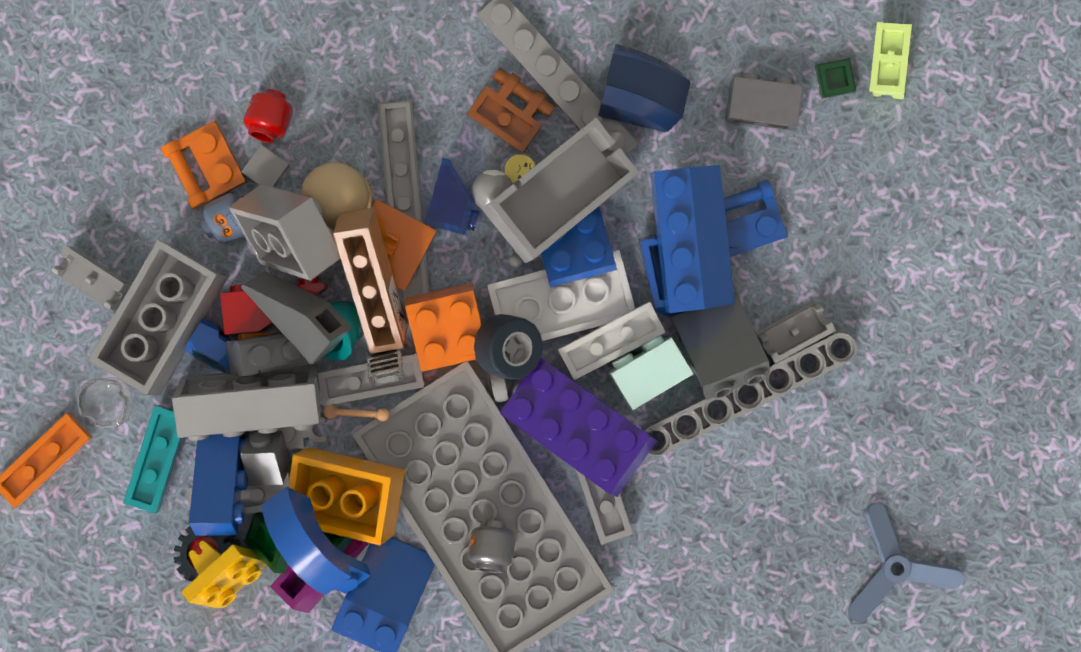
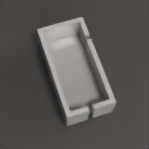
[482,118,640,263]

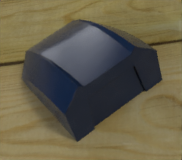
[598,44,690,132]

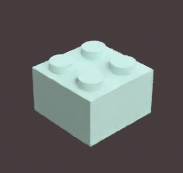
[608,335,693,410]

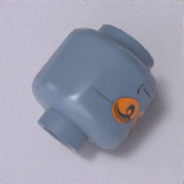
[200,193,244,244]

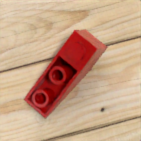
[220,277,328,335]

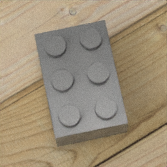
[229,185,341,280]

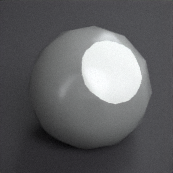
[471,170,513,209]

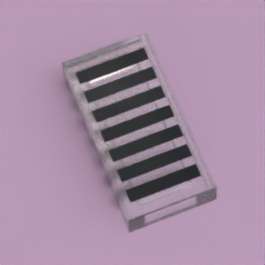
[365,338,405,387]

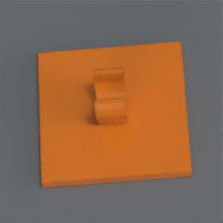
[372,199,437,291]

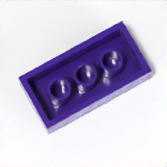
[500,358,657,497]

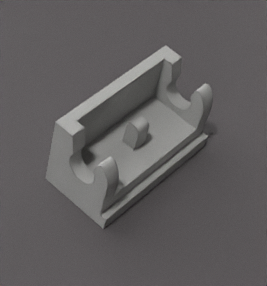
[52,246,132,313]
[755,301,836,364]

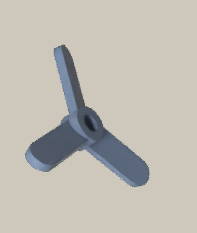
[848,503,964,622]

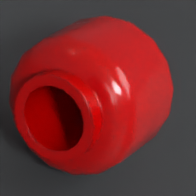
[243,89,293,143]

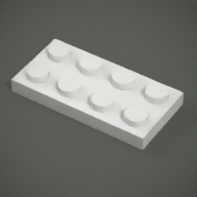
[487,250,635,341]

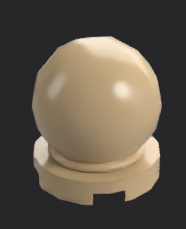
[300,162,373,232]

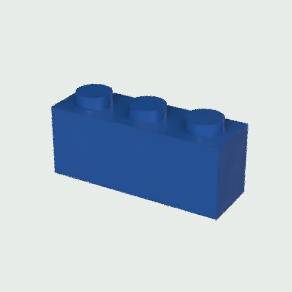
[189,433,248,536]

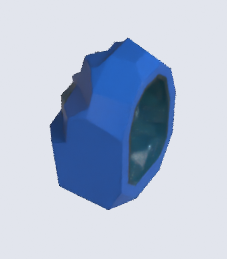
[185,318,231,375]

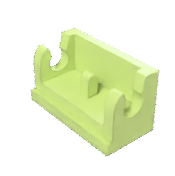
[869,22,912,99]

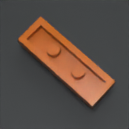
[0,413,93,509]

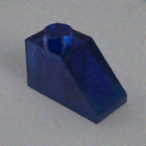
[425,158,479,237]

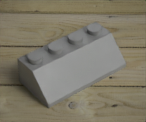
[172,363,321,441]

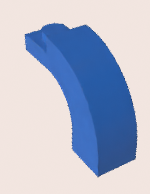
[261,487,371,595]

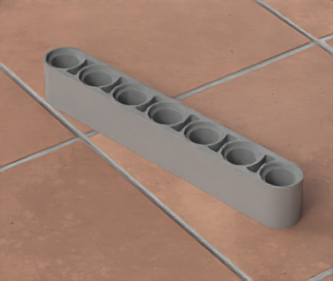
[642,332,857,456]

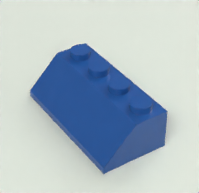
[650,165,735,313]

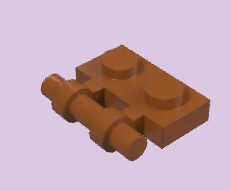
[467,68,556,153]

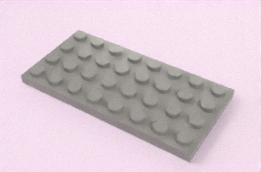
[352,361,615,652]

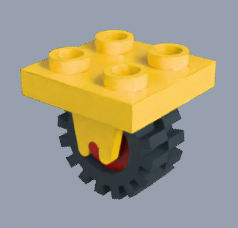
[174,526,266,609]

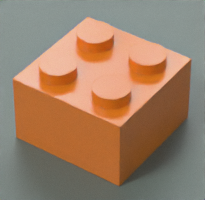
[405,282,483,372]

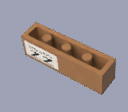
[333,207,408,353]

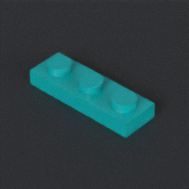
[123,405,183,514]

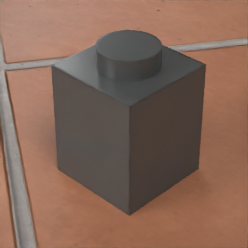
[241,431,291,486]

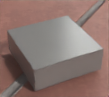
[241,144,290,188]

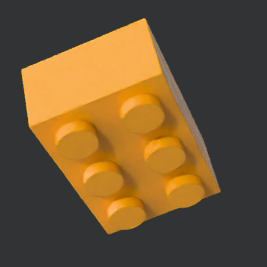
[288,447,405,546]

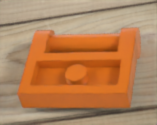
[160,121,248,210]

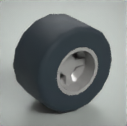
[474,314,543,380]

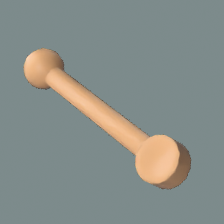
[324,405,390,422]

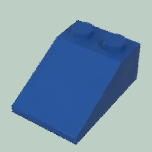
[331,537,435,652]

